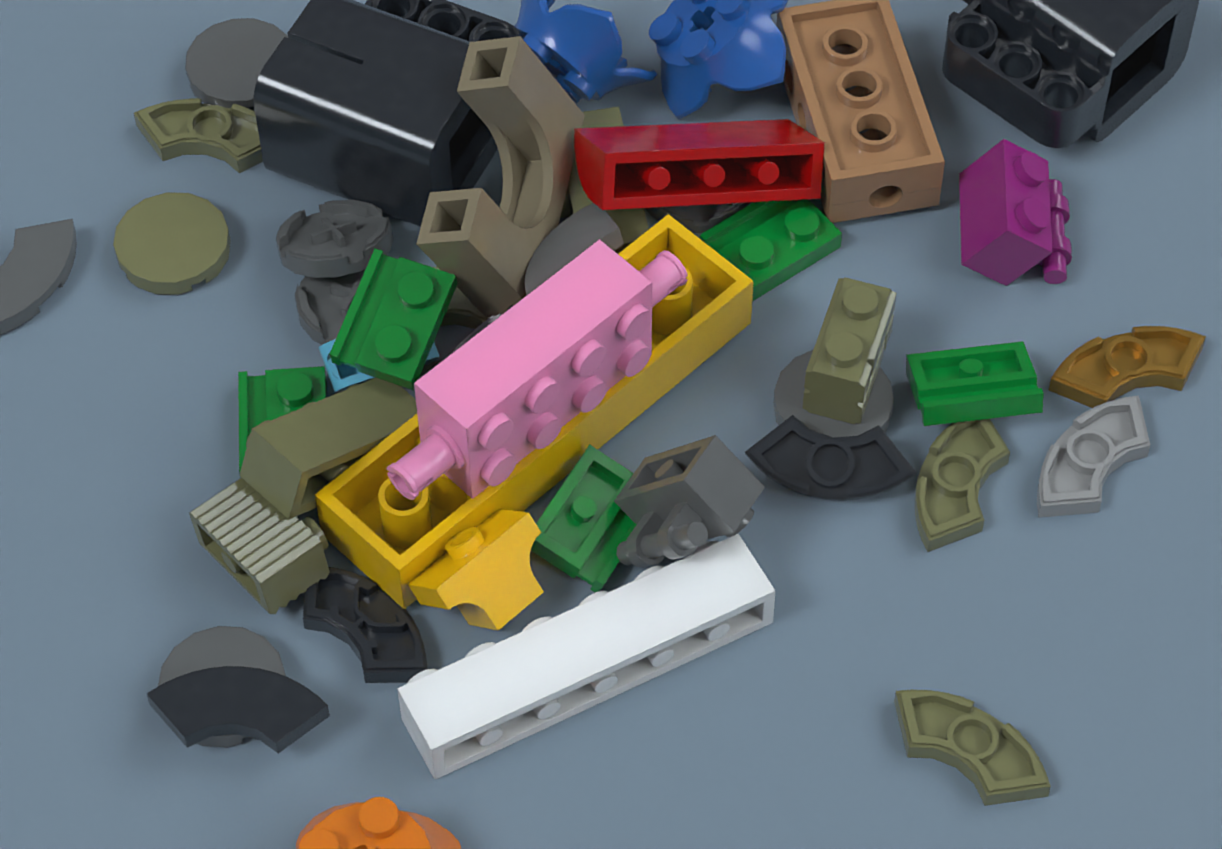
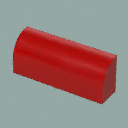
[574,119,825,210]

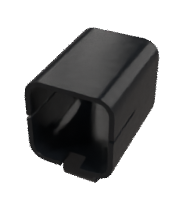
[253,0,519,227]
[942,0,1199,148]

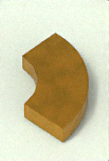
[1048,326,1206,408]

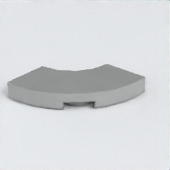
[1037,396,1150,518]

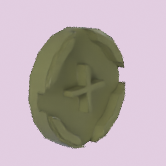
[113,192,231,295]

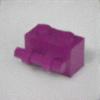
[959,139,1072,286]

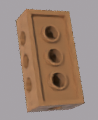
[776,0,945,223]

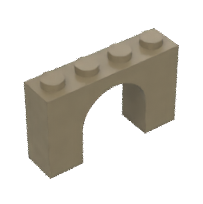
[416,36,585,317]

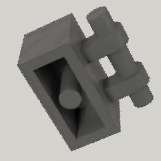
[614,435,765,568]

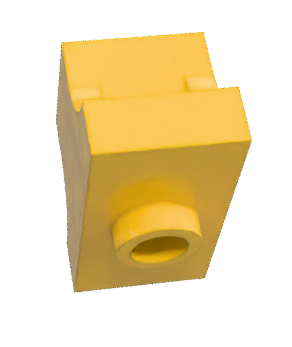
[407,509,544,631]

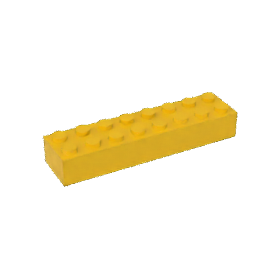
[315,214,753,609]

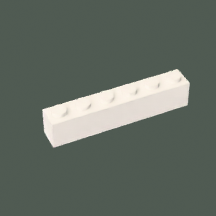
[397,534,775,780]

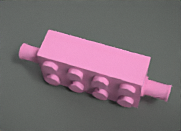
[387,239,688,500]

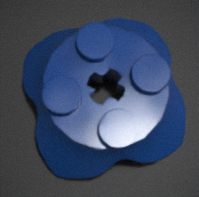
[514,0,658,103]
[649,0,788,120]

